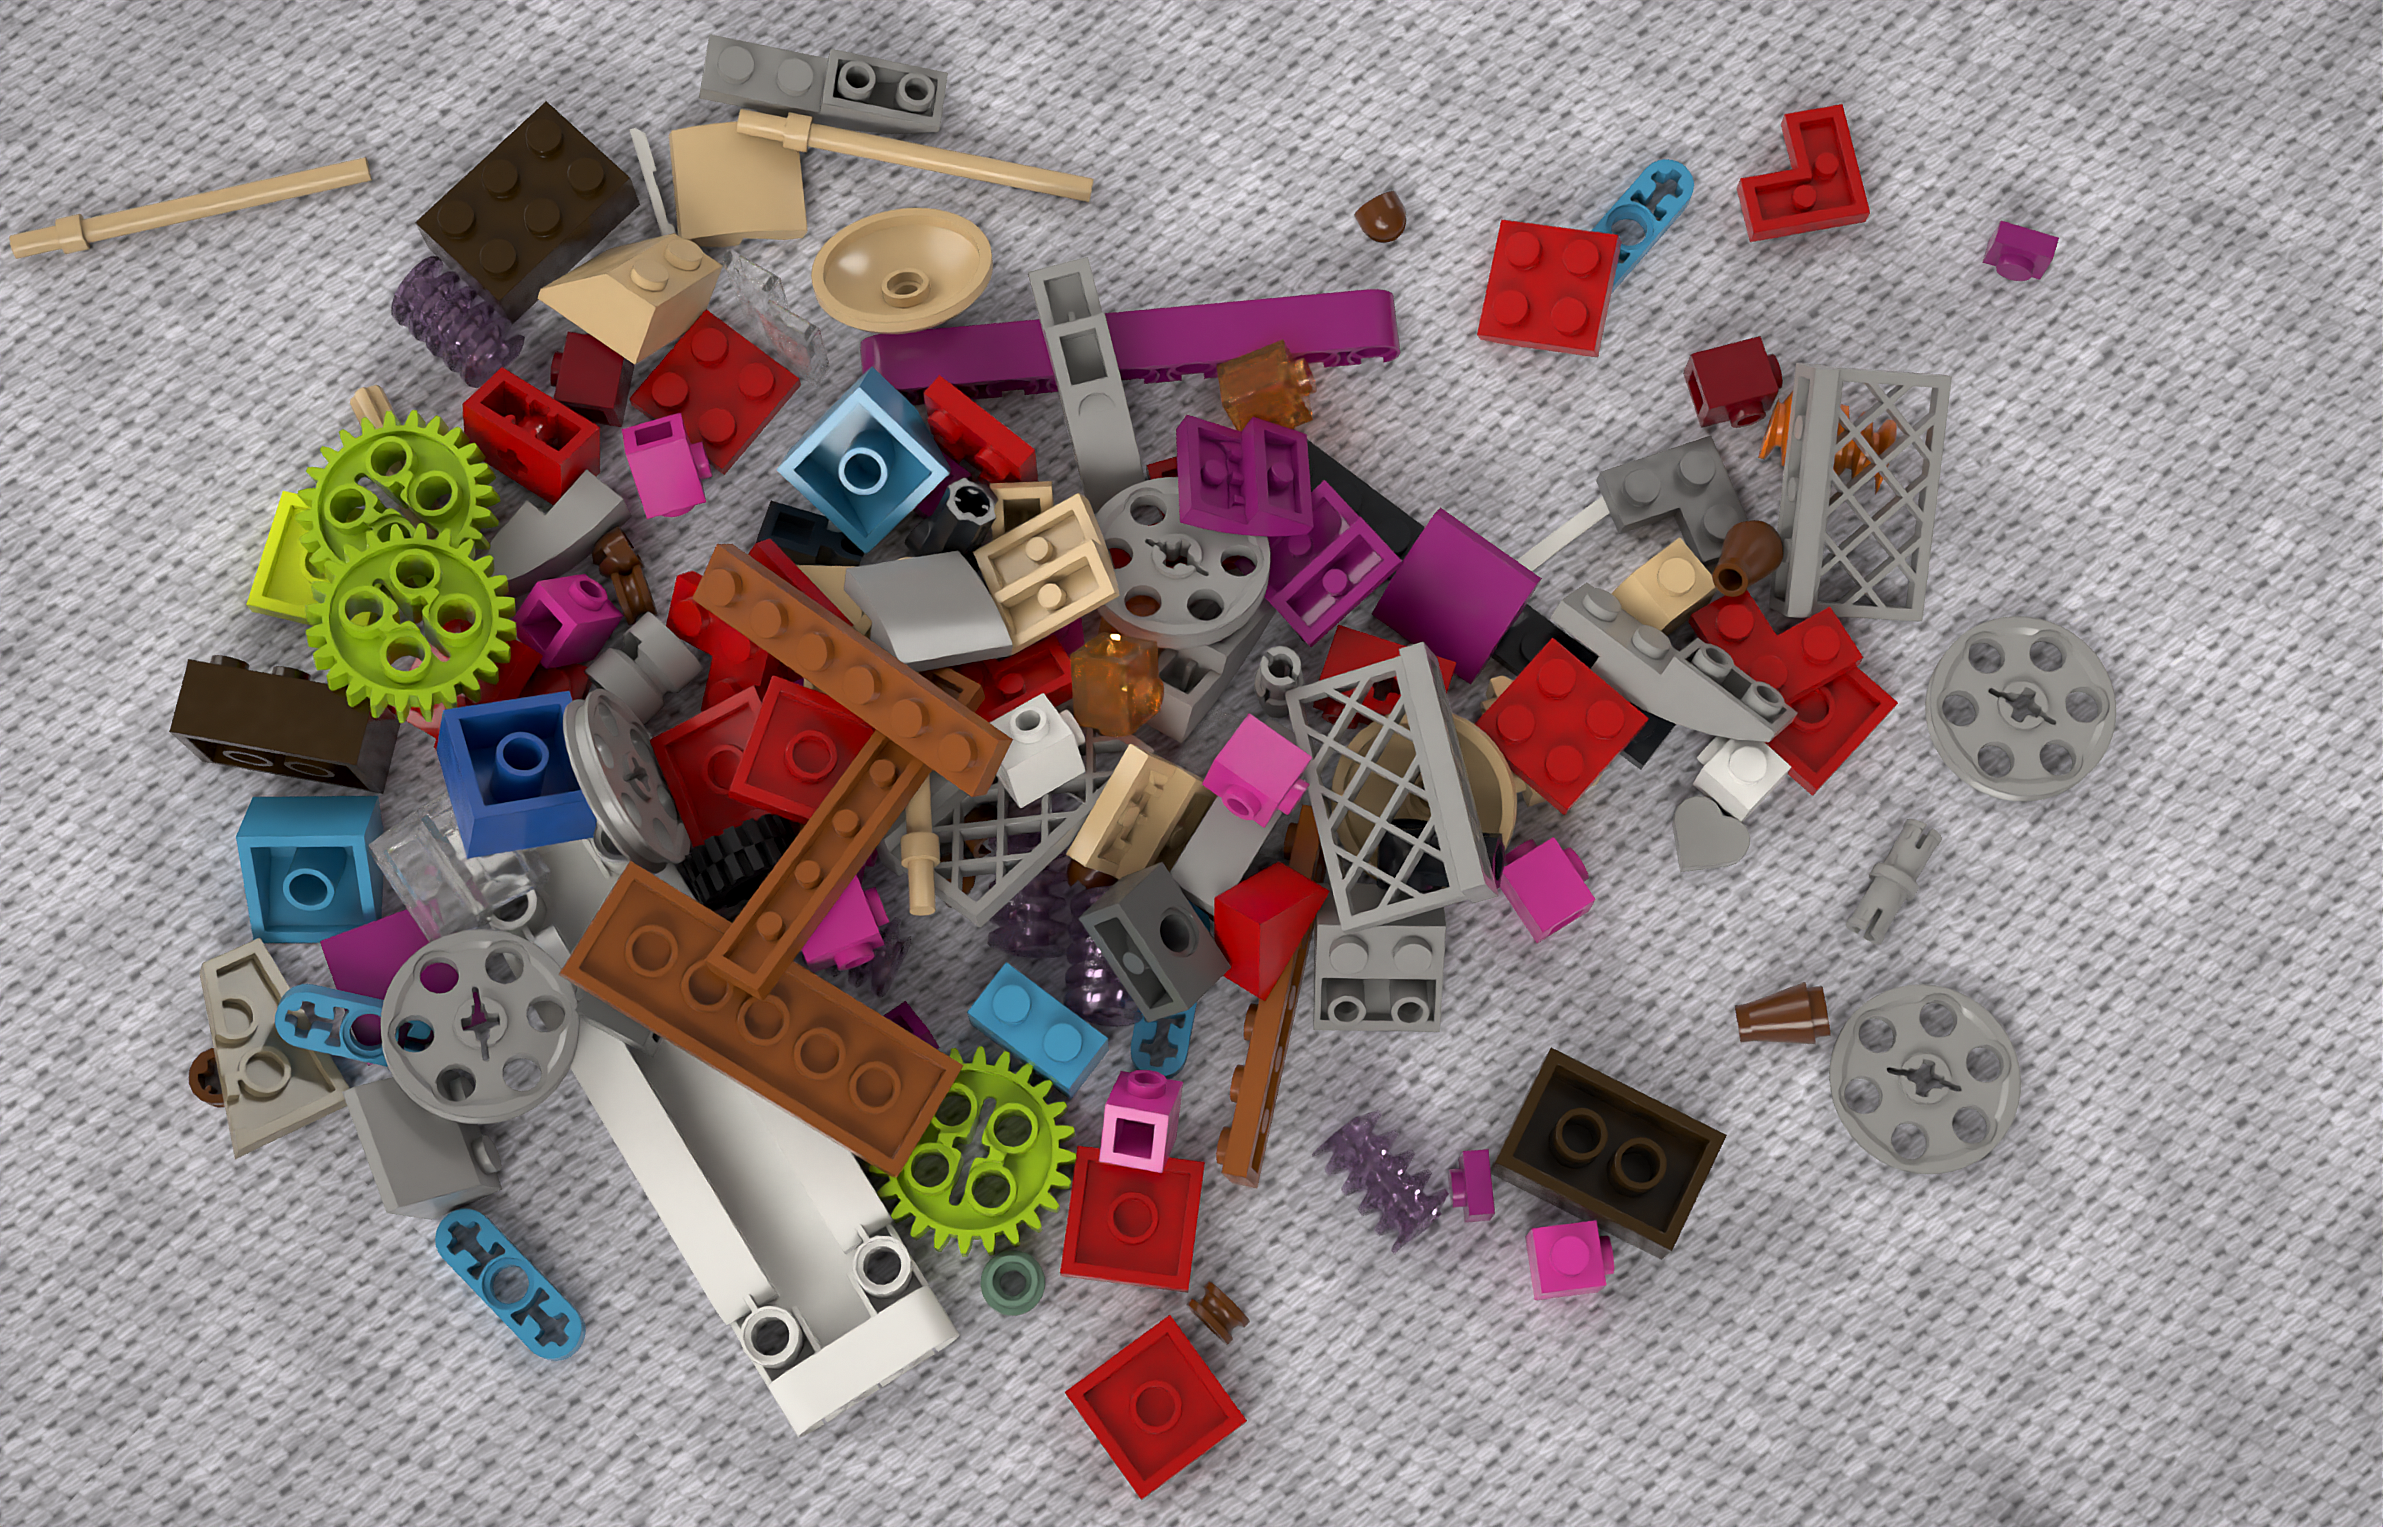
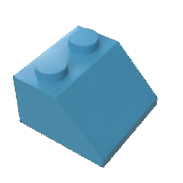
[776,367,952,555]
[236,796,385,943]

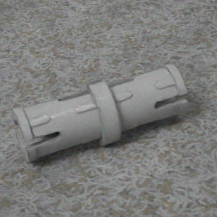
[1254,646,1304,718]
[1845,819,1942,945]

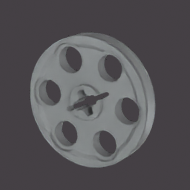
[1095,477,1270,649]
[1925,616,2116,801]
[563,689,690,874]
[381,929,580,1124]
[1829,984,2021,1174]

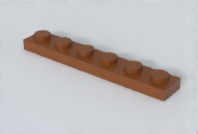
[693,544,1013,797]
[705,667,986,1001]
[1216,804,1327,1188]

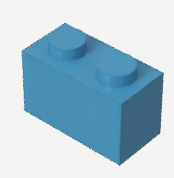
[967,962,1109,1100]

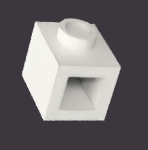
[990,693,1086,808]
[1692,736,1791,822]

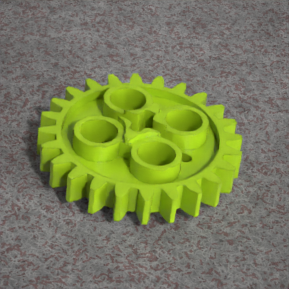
[295,410,501,598]
[305,523,517,723]
[869,1046,1076,1257]

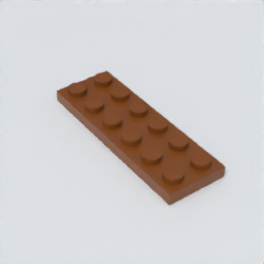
[558,861,964,1178]

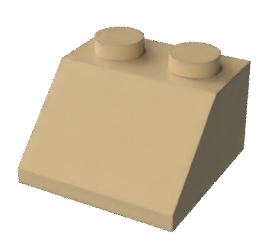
[537,233,723,364]

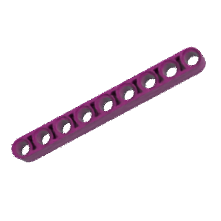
[860,289,1401,405]

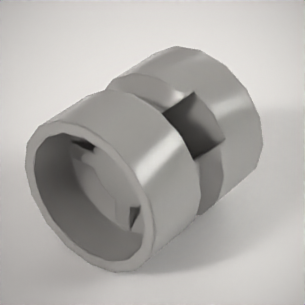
[583,612,703,725]

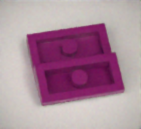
[1176,415,1314,536]
[1234,480,1403,648]
[1371,507,1542,685]
[320,897,487,1066]

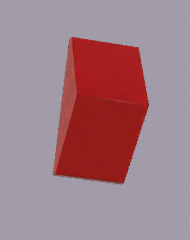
[1214,861,1330,1001]

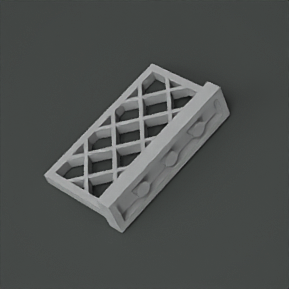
[1769,363,1952,622]
[1284,642,1498,935]
[876,697,1157,928]

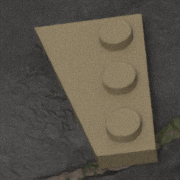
[199,938,350,1159]

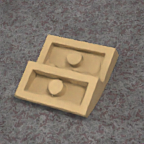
[669,122,808,247]
[973,493,1120,655]
[1066,744,1218,880]

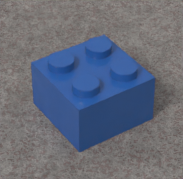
[436,691,597,859]

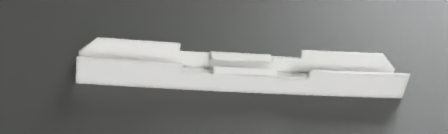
[630,128,676,236]
[1517,496,1610,571]

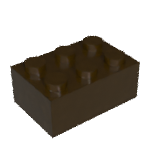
[415,101,640,325]
[169,655,401,794]
[1490,1047,1727,1260]

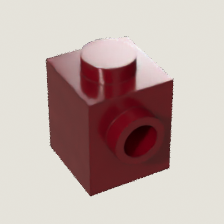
[550,332,635,427]
[1683,336,1783,428]

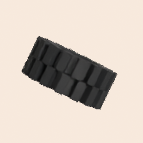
[682,813,796,911]

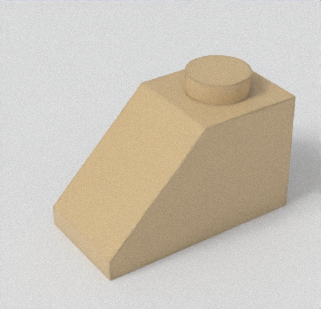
[1611,537,1717,636]

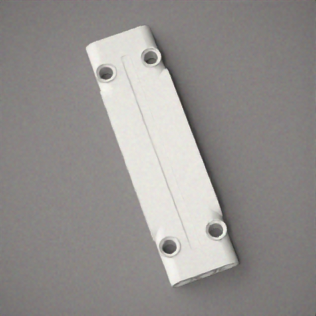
[442,820,959,1438]

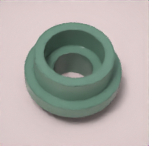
[980,1250,1045,1316]

